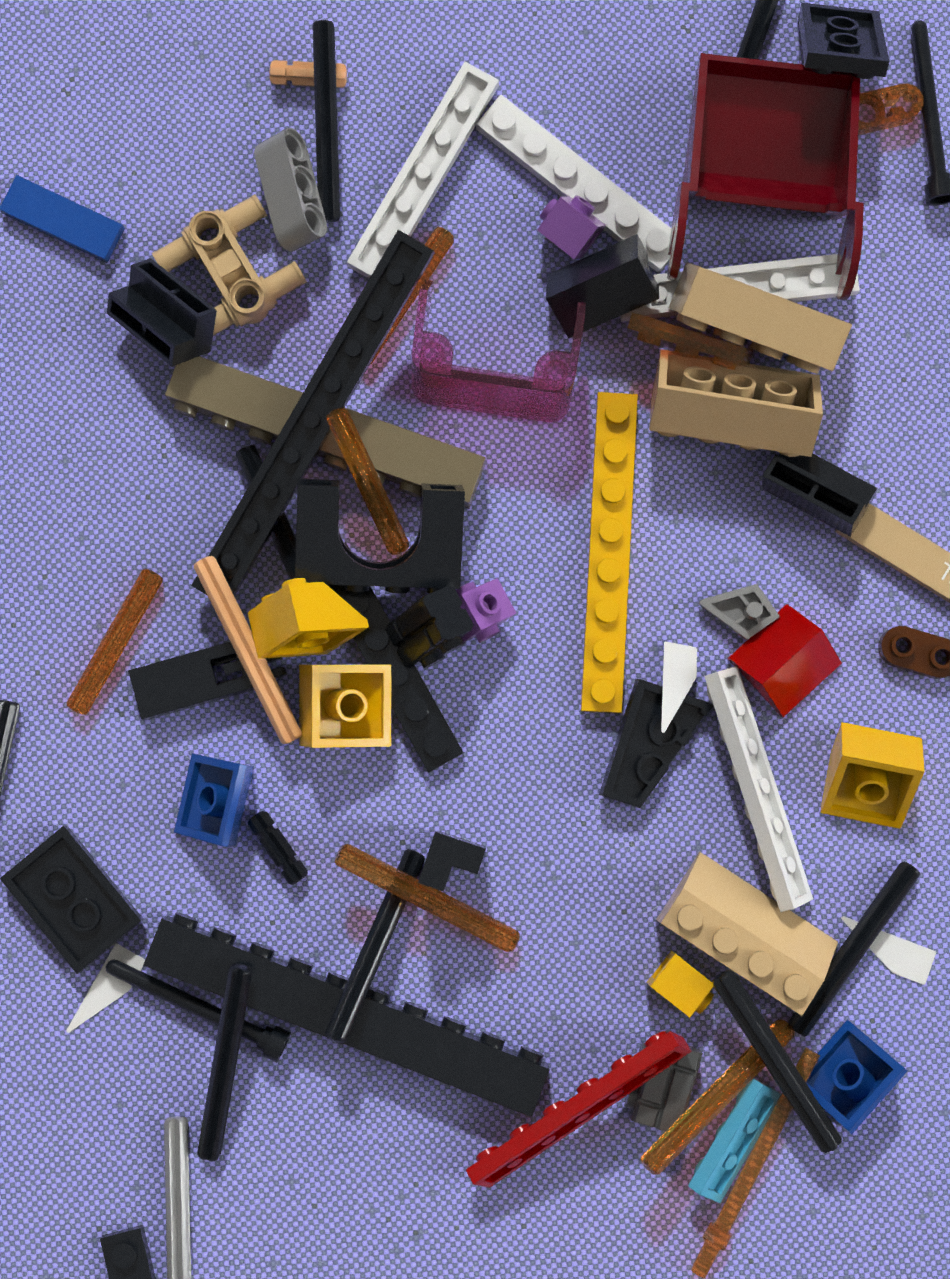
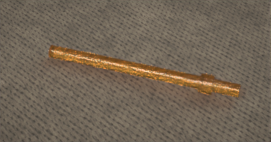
[691,1047,820,1278]

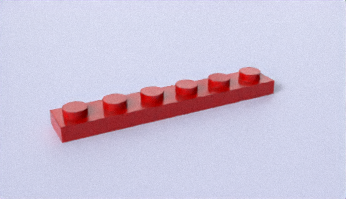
[466,1031,692,1188]

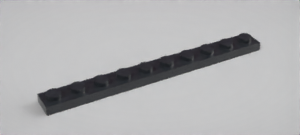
[191,230,435,597]

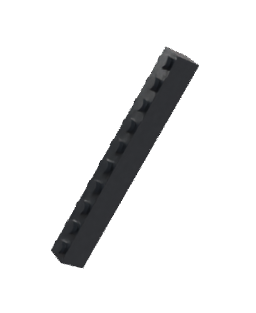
[143,912,550,1117]

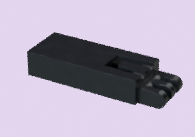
[128,642,287,720]

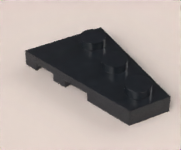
[599,679,714,808]

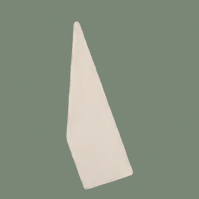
[661,642,697,733]
[841,916,936,985]
[66,944,145,1033]

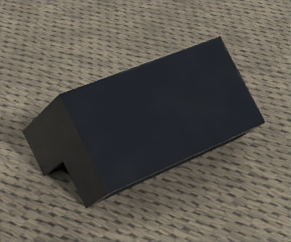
[546,234,659,339]
[107,258,217,367]
[762,453,877,537]
[418,830,486,892]

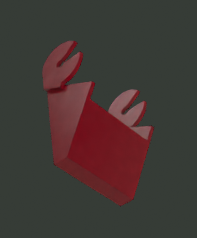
[667,53,864,301]

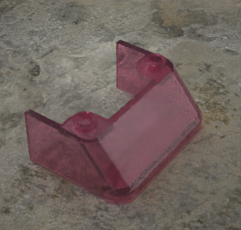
[412,280,586,422]

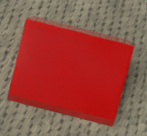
[727,604,842,718]

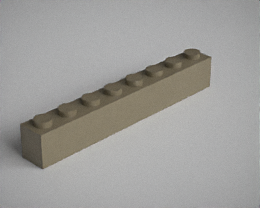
[165,356,486,509]

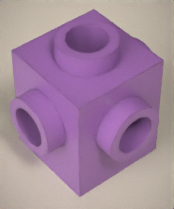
[456,578,517,643]

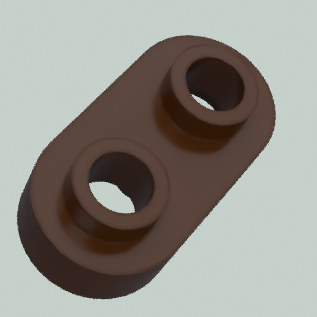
[878,626,950,679]

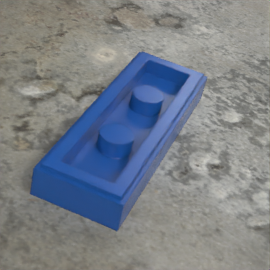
[0,175,125,263]

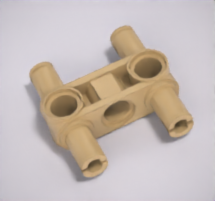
[152,194,307,336]

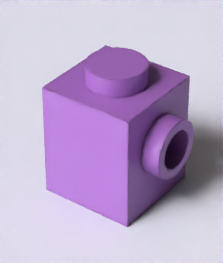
[537,195,606,260]

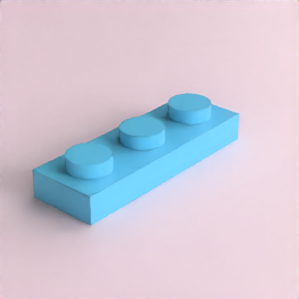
[688,1077,783,1203]

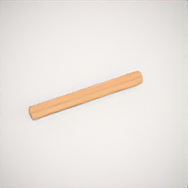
[194,556,302,744]

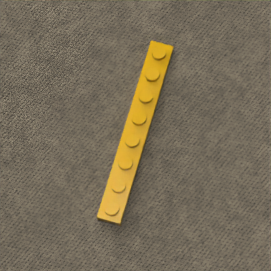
[581,392,638,714]

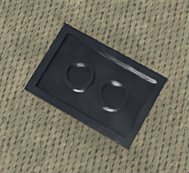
[798,2,890,79]
[0,825,144,974]

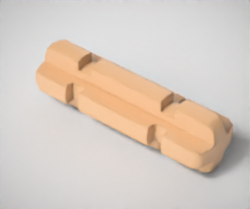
[269,60,347,88]

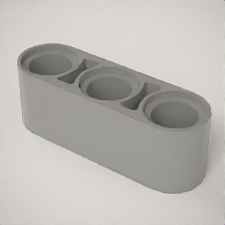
[254,128,327,252]

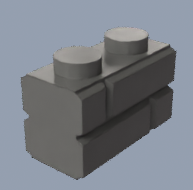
[624,1035,703,1135]

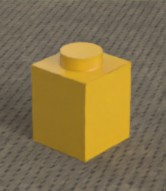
[646,950,714,1018]

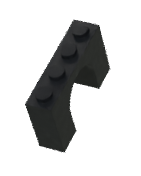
[295,479,465,594]

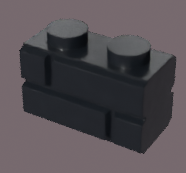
[385,586,474,669]

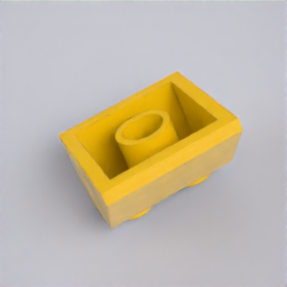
[247,578,369,659]
[299,664,391,748]
[821,722,925,829]

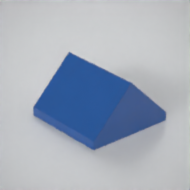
[174,753,254,847]
[800,1019,907,1134]

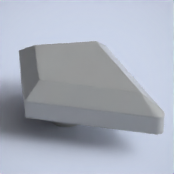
[699,584,780,640]

